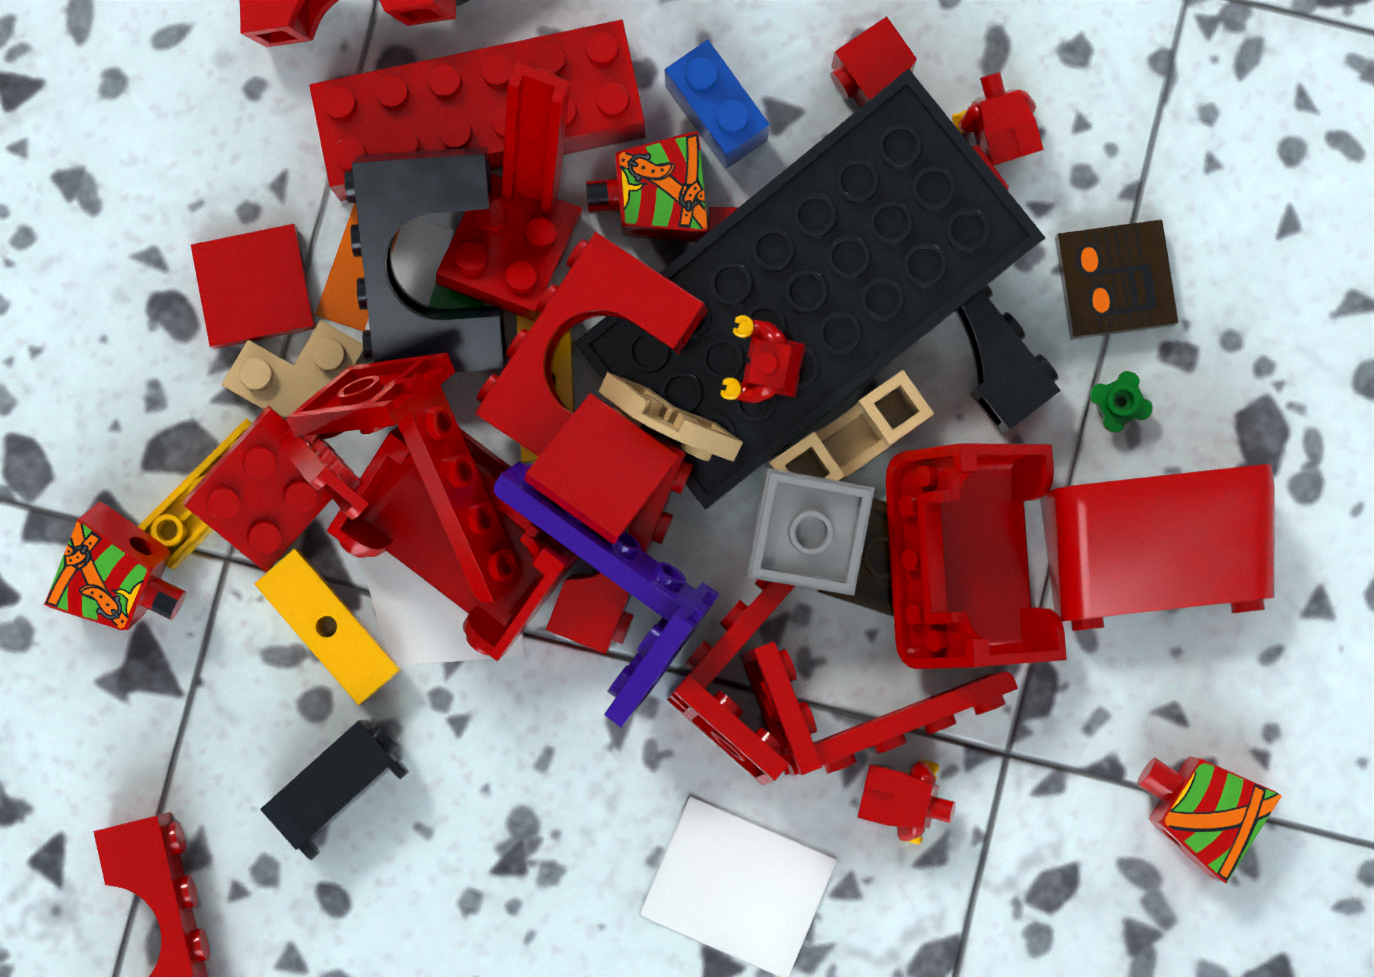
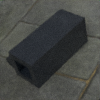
[260,719,409,860]

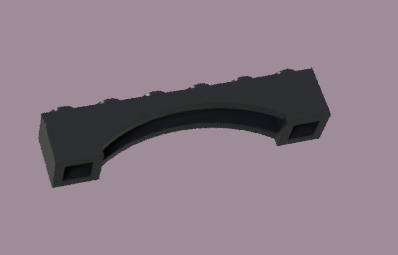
[955,285,1061,435]

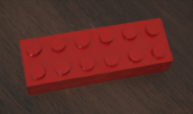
[309,19,646,201]

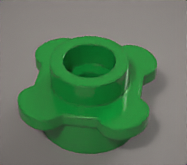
[1090,371,1153,433]

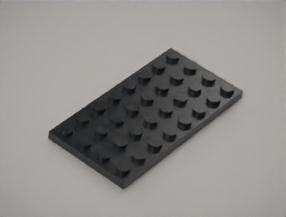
[574,68,1046,510]

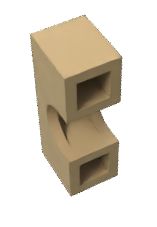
[768,370,934,481]

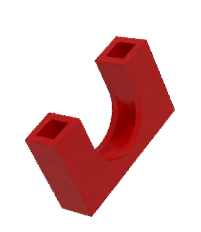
[475,231,709,457]

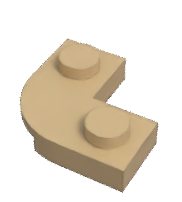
[221,320,364,419]
[598,372,743,462]

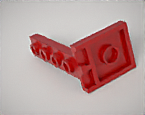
[436,62,583,321]
[286,353,522,603]
[182,405,369,573]
[667,579,795,785]
[739,641,1018,775]

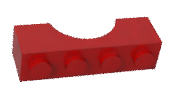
[239,0,456,48]
[830,16,1009,190]
[545,434,693,654]
[93,812,210,977]

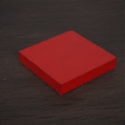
[190,224,316,349]
[524,393,680,545]

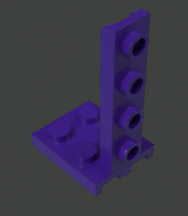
[494,461,720,728]

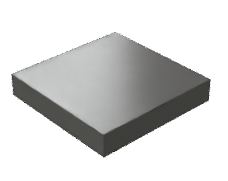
[745,467,875,596]

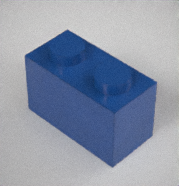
[664,39,770,170]

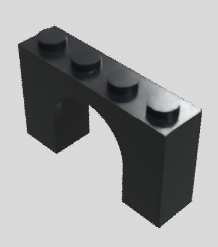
[344,147,507,372]

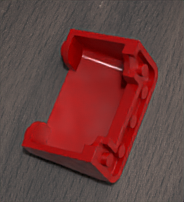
[326,426,579,662]
[885,443,1067,669]
[1040,464,1275,631]

